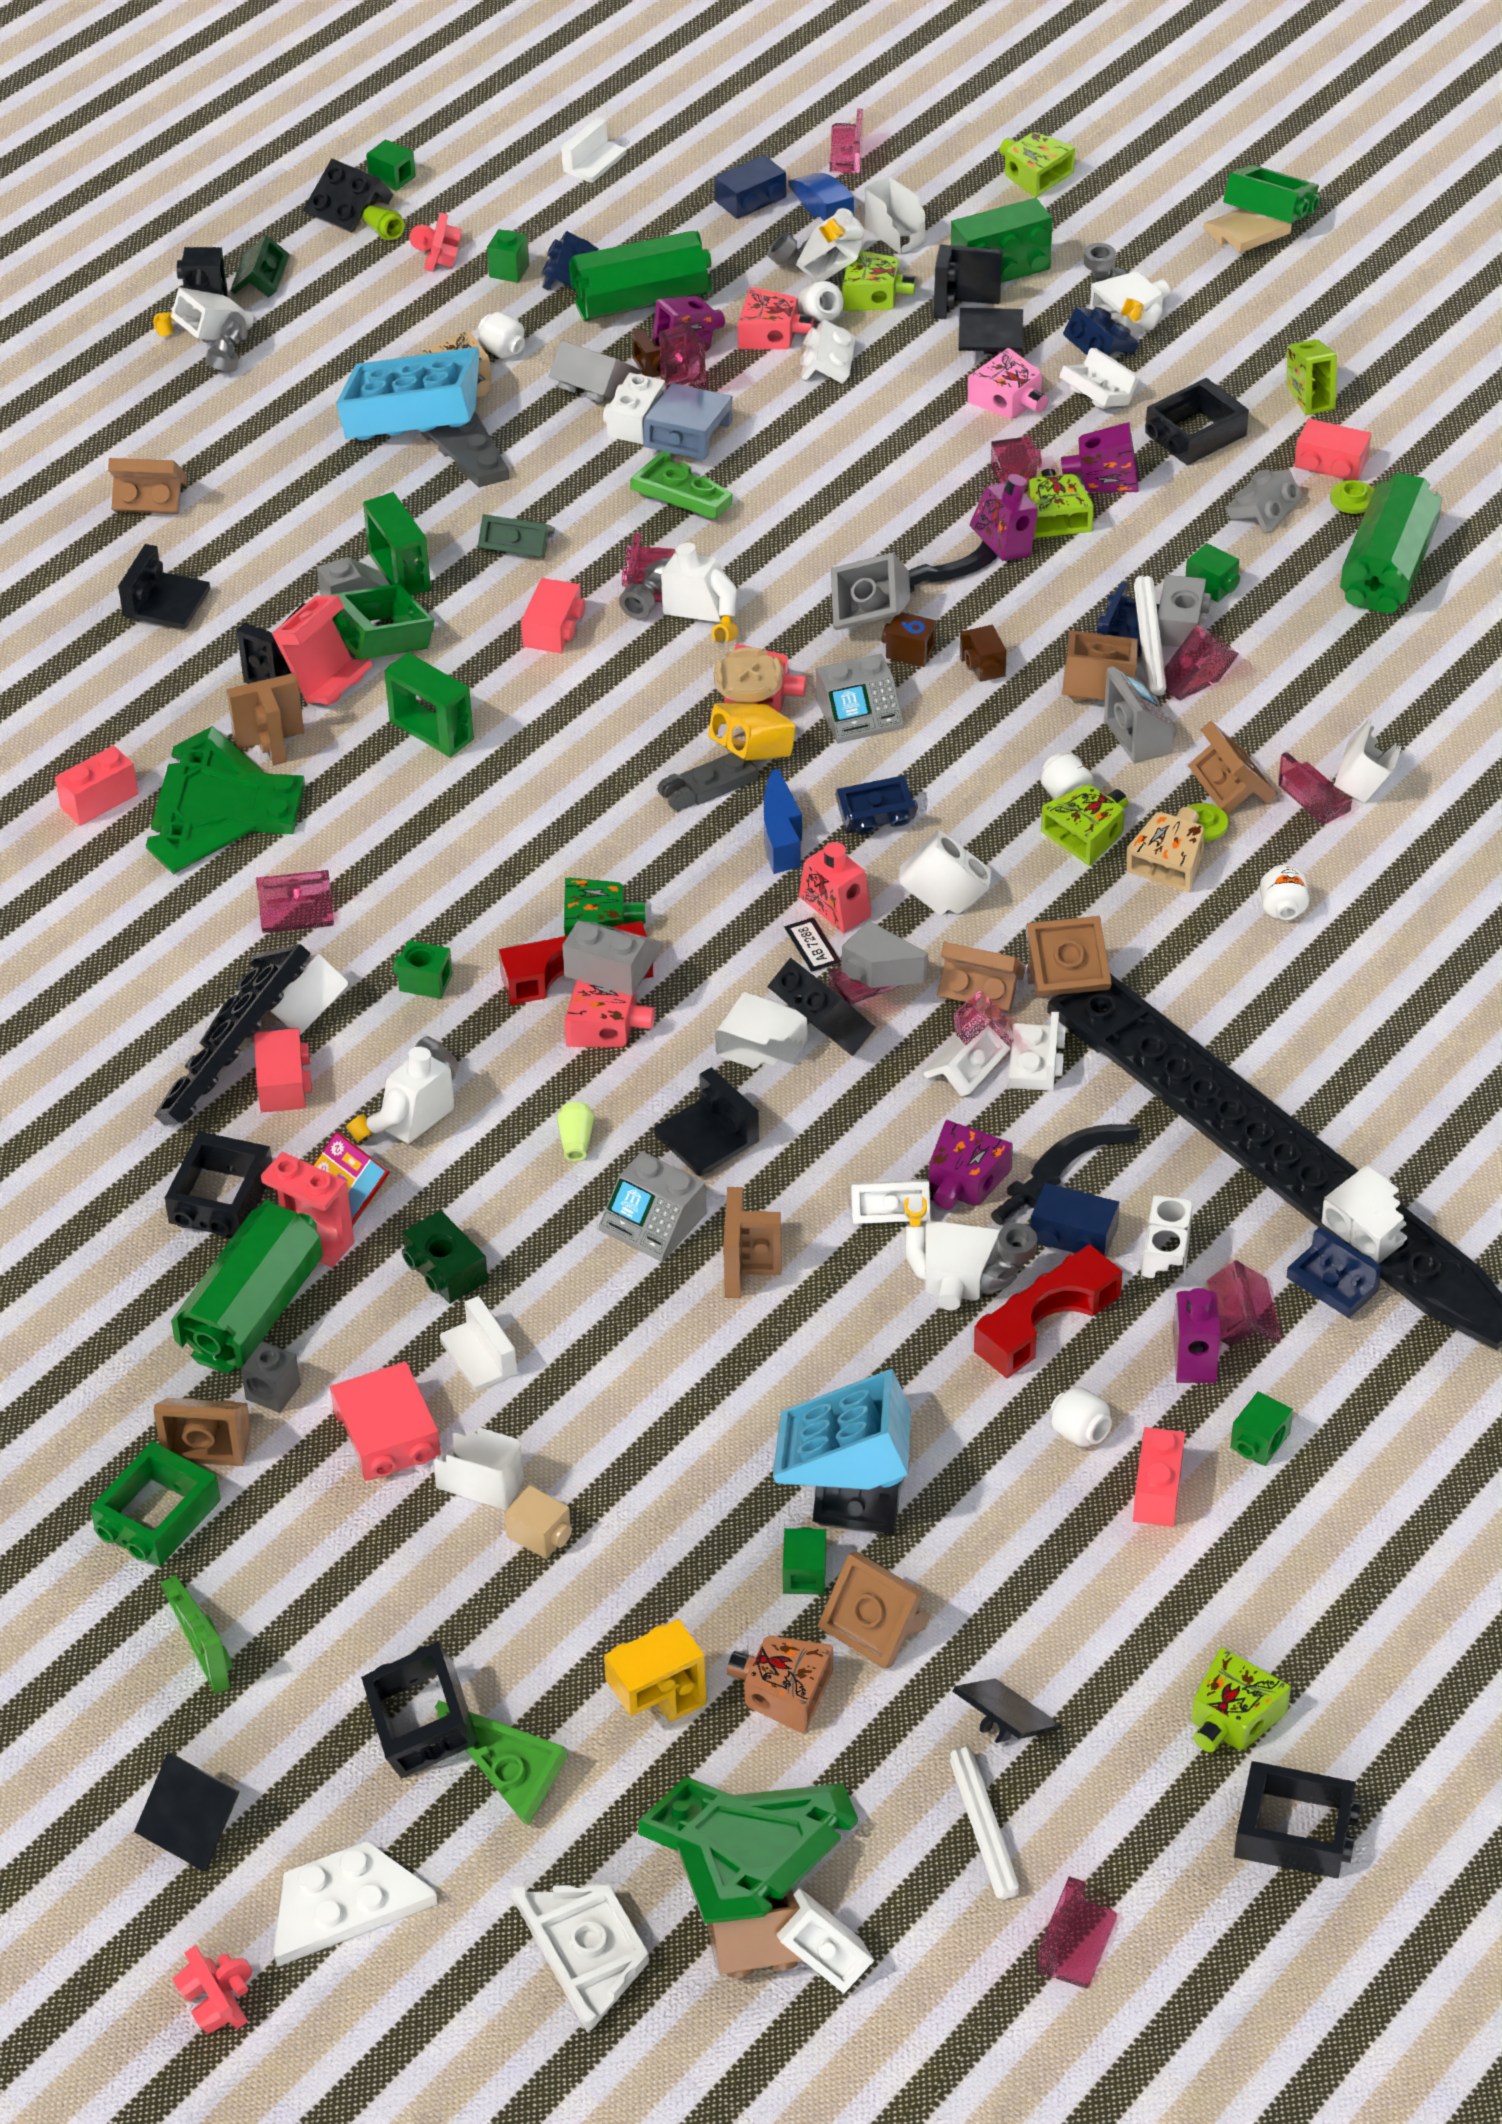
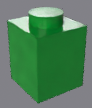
[366,139,416,191]
[487,229,529,283]
[1185,543,1240,602]

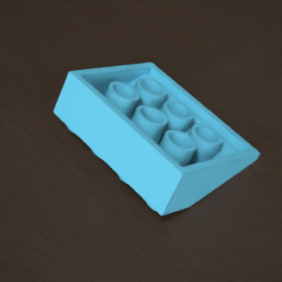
[336,347,480,440]
[773,1369,911,1490]

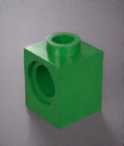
[393,940,453,999]
[1230,1391,1293,1466]
[782,1527,826,1595]

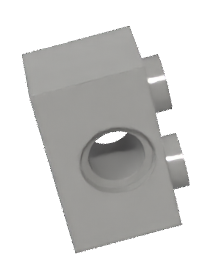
[1158,574,1211,649]

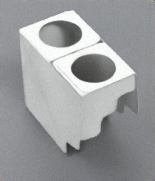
[865,177,926,255]
[1334,719,1402,803]
[899,829,991,915]
[715,992,808,1069]
[1322,1165,1407,1264]
[1141,1195,1193,1280]
[433,1427,524,1511]

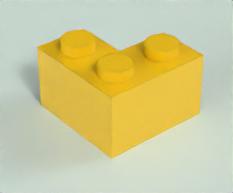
[604,1619,707,1723]

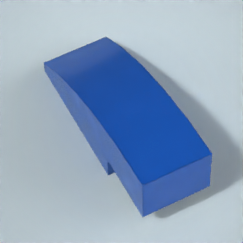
[788,173,854,221]
[763,769,802,874]

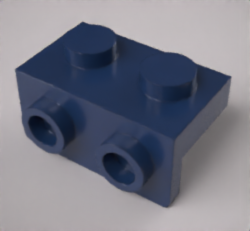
[541,231,599,290]
[1063,307,1140,357]
[1097,581,1160,657]
[835,775,918,834]
[1286,1227,1381,1318]

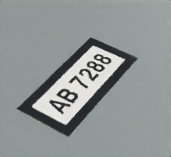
[784,917,841,972]

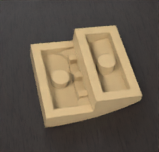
[1203,208,1292,253]

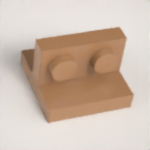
[108,458,187,514]
[226,673,304,765]
[1188,720,1278,815]
[1026,916,1111,997]
[937,942,1026,1013]
[723,1187,782,1298]
[817,1551,931,1669]

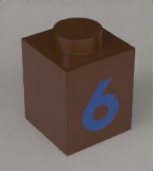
[882,612,936,667]

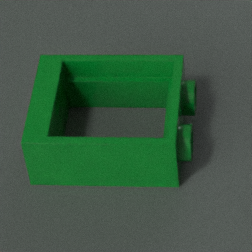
[1223,165,1320,223]
[363,492,431,596]
[330,584,435,660]
[384,652,474,758]
[90,1441,221,1567]

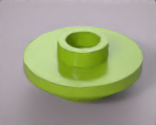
[1330,480,1374,514]
[1187,803,1228,841]

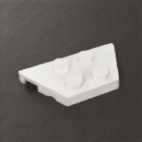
[274,1841,438,1967]
[511,1885,649,2032]

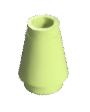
[556,1102,594,1161]

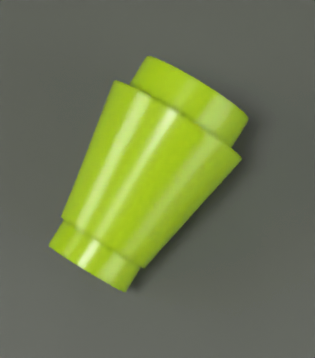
[363,206,405,240]

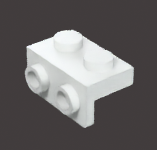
[800,319,856,384]
[1059,348,1139,409]

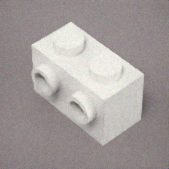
[603,373,666,444]

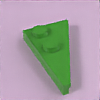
[160,1575,233,1695]

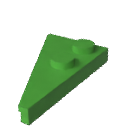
[435,1700,569,1825]

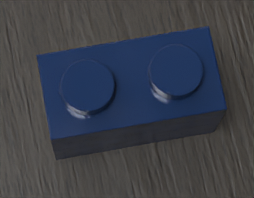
[715,155,786,219]
[1031,1183,1120,1257]

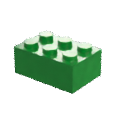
[951,198,1053,283]

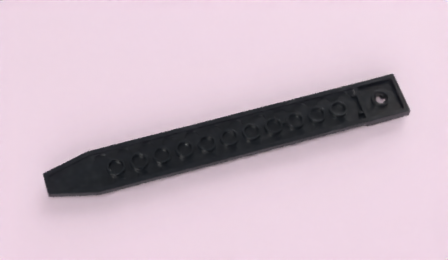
[1047,973,1502,1350]

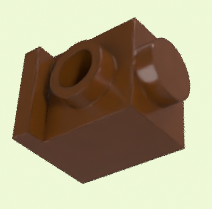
[960,625,1006,682]

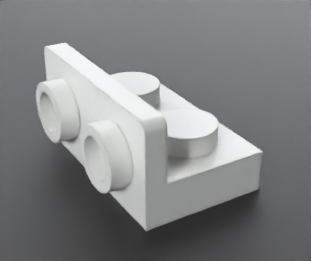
[1008,1012,1066,1091]

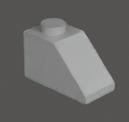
[317,557,390,596]
[841,921,928,988]

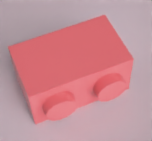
[1294,418,1371,481]
[521,578,586,654]
[55,745,139,826]
[254,1028,312,1113]
[1133,1427,1185,1527]

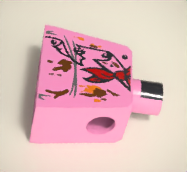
[968,348,1048,418]

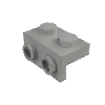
[1225,469,1301,532]

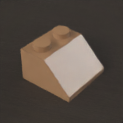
[1062,630,1138,702]
[153,1398,251,1466]
[707,1889,803,1978]

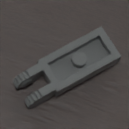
[657,752,758,811]

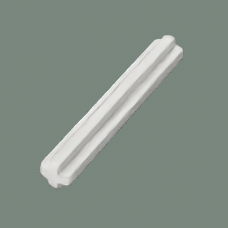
[1134,576,1167,696]
[950,1746,1019,1900]

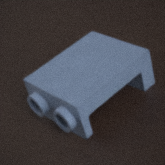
[643,383,733,460]

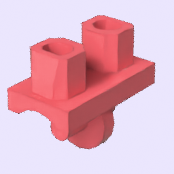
[409,212,462,272]
[172,1945,252,2034]

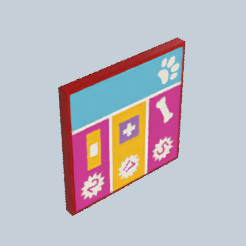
[313,1131,390,1227]

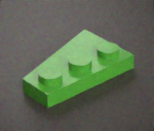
[630,451,733,519]

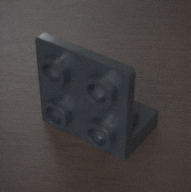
[303,158,394,233]
[934,244,1002,319]
[118,544,211,629]
[237,603,306,684]
[654,1067,759,1176]
[812,1461,910,1534]

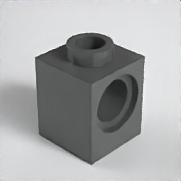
[241,1341,301,1413]

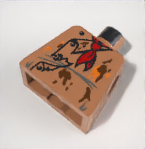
[727,1636,833,1734]

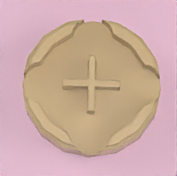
[713,647,783,703]

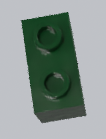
[402,1210,488,1304]

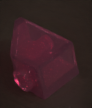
[991,436,1042,493]
[1164,625,1239,700]

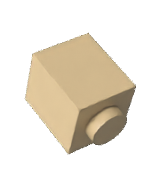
[504,1485,572,1560]

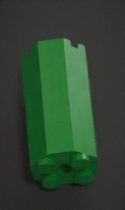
[569,230,712,321]
[1340,472,1442,613]
[171,1200,323,1374]

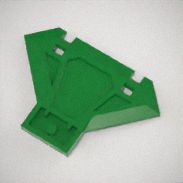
[146,726,306,874]
[638,1776,858,1924]

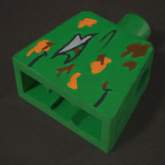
[564,877,646,936]

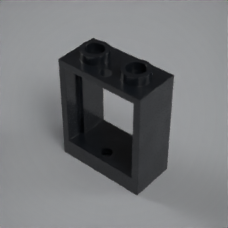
[1145,377,1249,465]
[767,957,876,1056]
[164,1131,272,1237]
[361,1641,479,1779]
[1234,1761,1362,1879]

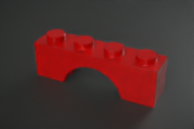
[499,921,654,1005]
[974,1244,1123,1379]

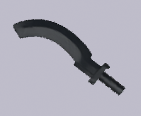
[908,540,997,593]
[991,1124,1140,1225]

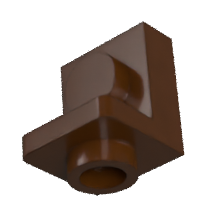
[632,329,676,378]

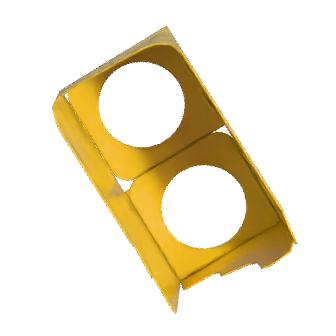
[708,702,795,761]

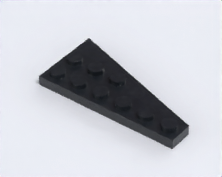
[154,944,311,1125]

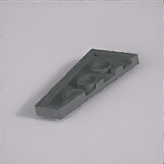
[420,411,509,487]

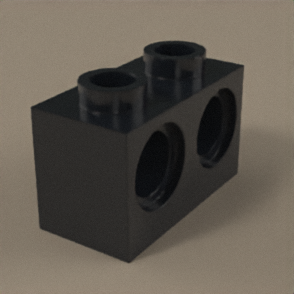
[177,247,228,297]

